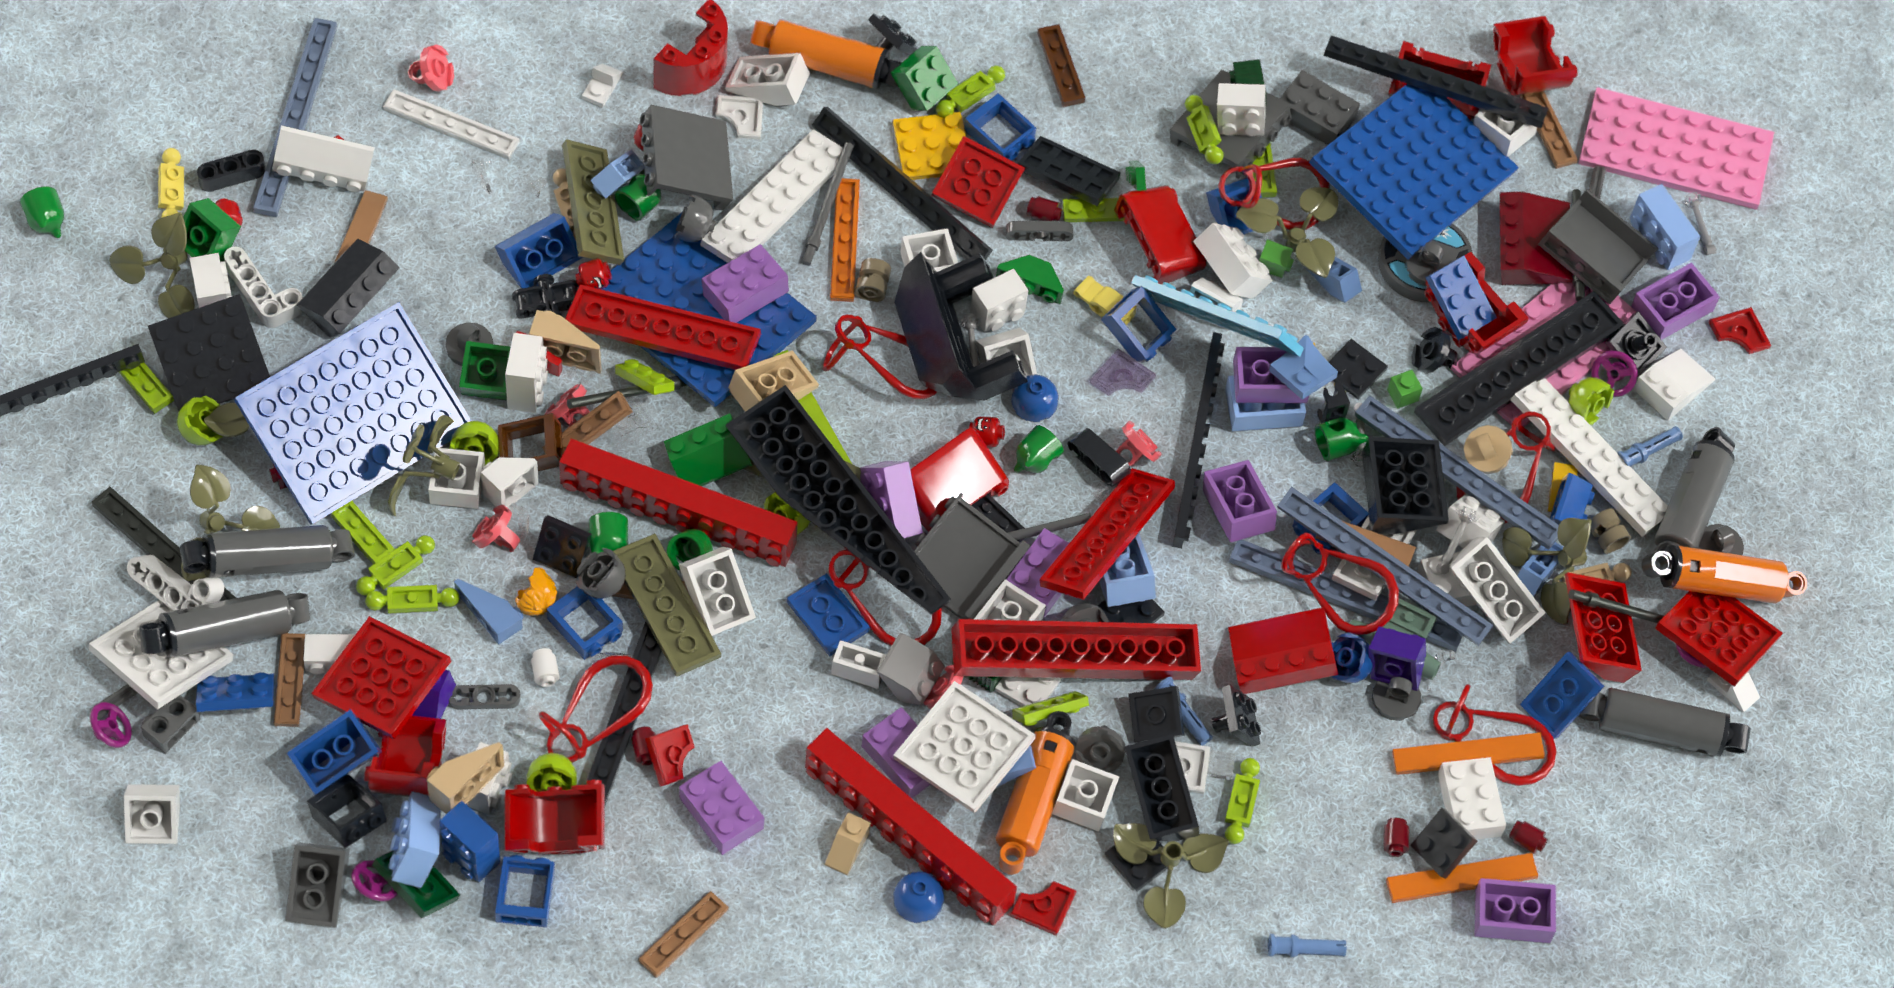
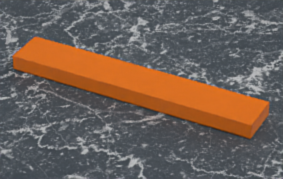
[830,178,860,302]
[1392,732,1545,775]
[1386,853,1539,903]

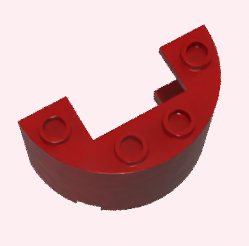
[654,0,728,96]
[1493,16,1578,96]
[1424,252,1529,354]
[364,716,447,797]
[505,780,605,854]

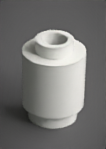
[531,648,560,687]

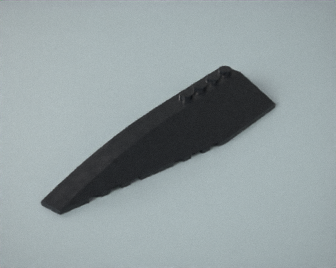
[725,385,951,615]

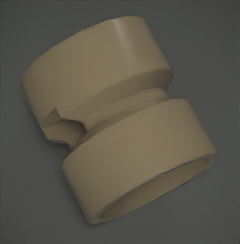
[855,258,891,302]
[1590,508,1631,554]

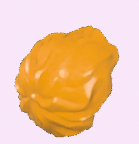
[515,567,557,616]

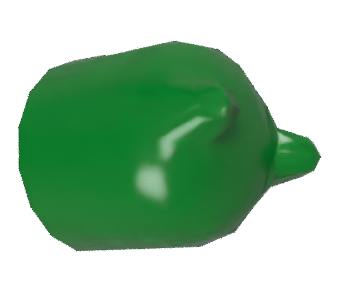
[615,174,662,221]
[20,186,64,238]
[1314,418,1368,461]
[1014,425,1064,473]
[589,512,628,554]
[667,529,713,571]

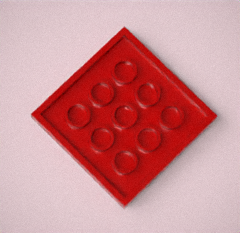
[1655,591,1783,687]
[311,616,452,739]

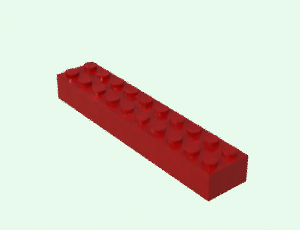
[559,438,798,567]
[951,619,1201,680]
[805,728,1017,926]

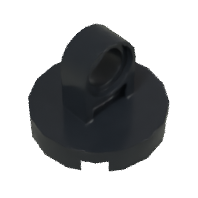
[1411,327,1458,374]

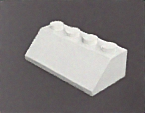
[272,126,375,192]
[1450,537,1545,644]

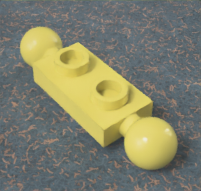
[158,148,184,218]

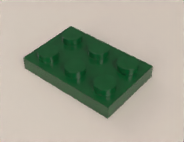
[372,851,461,919]

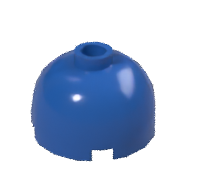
[1011,374,1059,422]
[1331,633,1372,684]
[893,871,944,923]

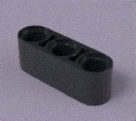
[197,150,265,192]
[1067,428,1131,487]

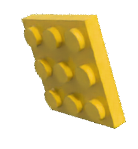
[893,112,966,180]

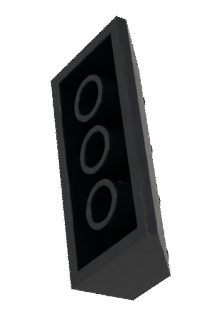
[296,239,400,338]
[1124,734,1200,842]

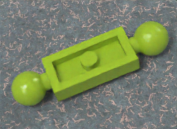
[936,65,1005,118]
[1185,95,1224,165]
[356,535,435,596]
[365,585,460,614]
[1225,758,1260,844]

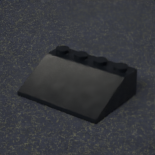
[1362,437,1449,534]

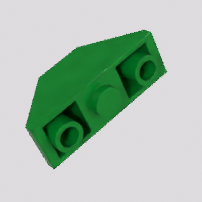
[996,254,1064,304]

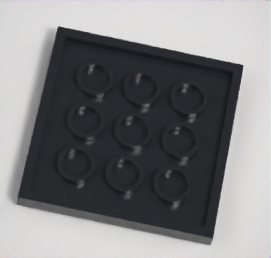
[148,294,270,411]

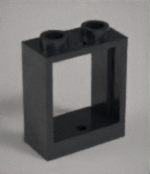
[307,774,387,848]

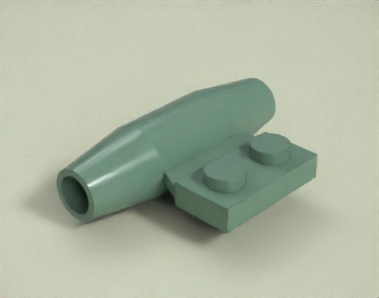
[1345,598,1441,680]

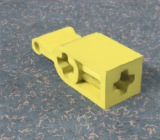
[1073,275,1137,325]

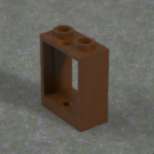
[497,413,563,472]

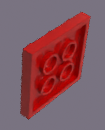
[931,136,1025,228]

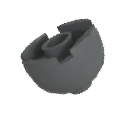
[674,194,716,243]
[576,548,626,599]

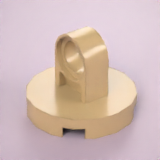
[1464,425,1513,474]

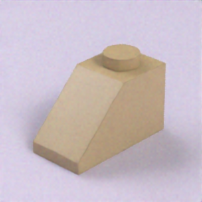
[825,812,871,875]

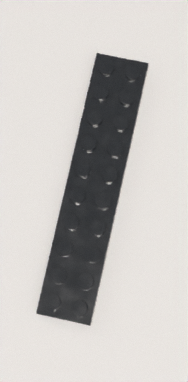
[1414,291,1624,446]

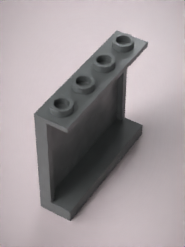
[1170,69,1292,179]
[640,104,733,210]
[1538,189,1658,305]
[914,493,1030,619]

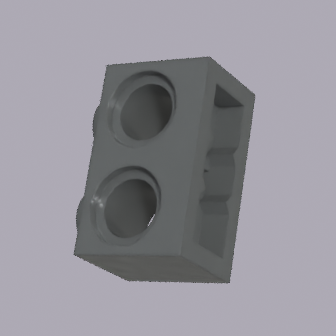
[141,695,200,754]

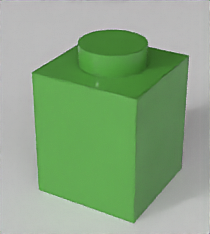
[1259,239,1294,278]
[1387,370,1423,409]

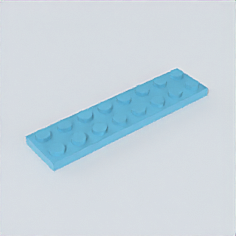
[1131,275,1304,357]

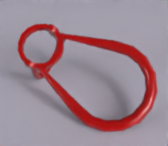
[1218,157,1330,230]
[822,314,937,399]
[1456,412,1556,524]
[1281,533,1399,635]
[829,549,942,646]
[538,655,653,763]
[1432,684,1557,786]

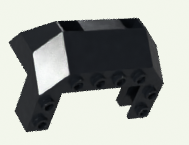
[894,252,1028,401]

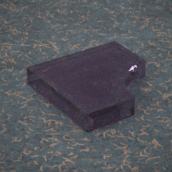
[1090,348,1156,396]

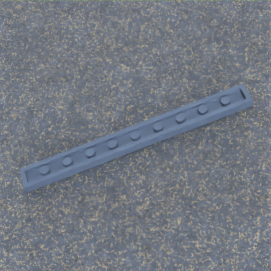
[253,18,337,217]
[1355,395,1559,550]
[1277,486,1493,646]
[1229,539,1463,652]

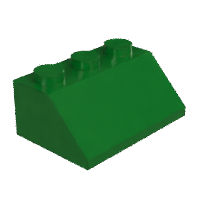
[664,413,752,486]

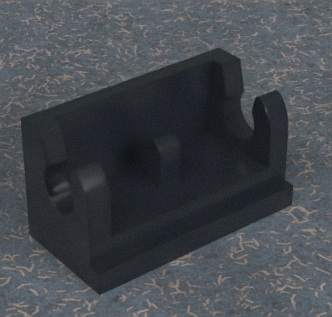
[1317,381,1350,423]

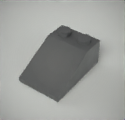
[285,842,350,928]

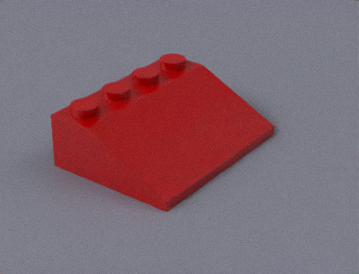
[1564,572,1642,683]
[1228,607,1338,694]

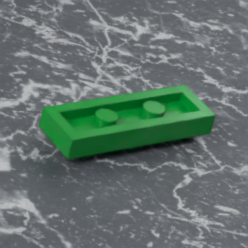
[1125,160,1146,191]

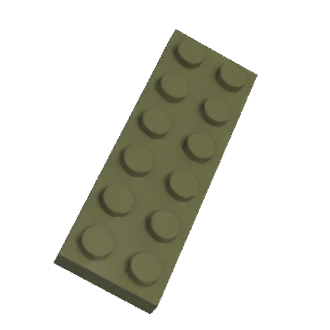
[562,139,624,265]
[613,534,721,677]

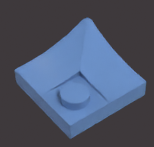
[1269,335,1338,400]

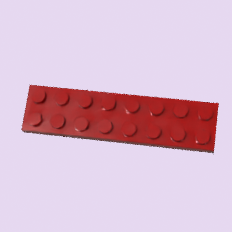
[565,284,761,370]
[1040,468,1175,600]

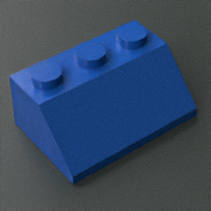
[495,213,584,288]
[287,709,382,795]

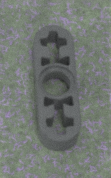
[1006,221,1073,241]
[449,684,521,710]

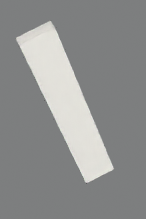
[383,89,519,159]

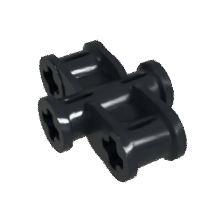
[512,274,579,319]

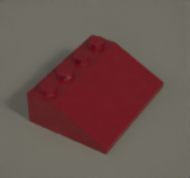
[1500,191,1572,285]

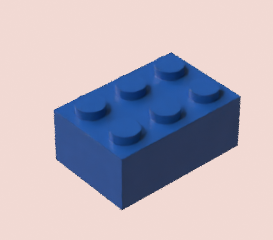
[439,800,501,883]

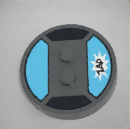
[1378,224,1473,303]

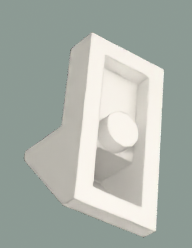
[582,64,623,108]
[1707,672,1760,713]

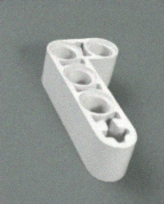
[224,246,303,328]
[127,555,224,611]

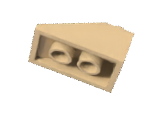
[529,310,602,374]
[728,350,819,411]
[427,742,505,814]

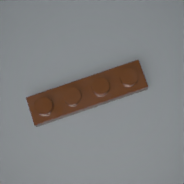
[1037,24,1086,107]

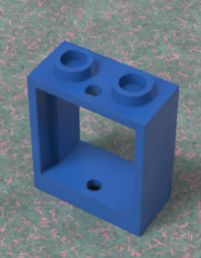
[964,93,1036,161]
[1101,286,1177,362]
[1292,482,1369,558]
[546,586,623,660]
[495,855,555,928]

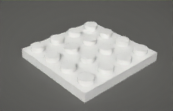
[89,600,233,709]
[894,681,1035,814]

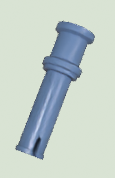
[1617,426,1683,467]
[1154,677,1213,746]
[1268,933,1347,958]

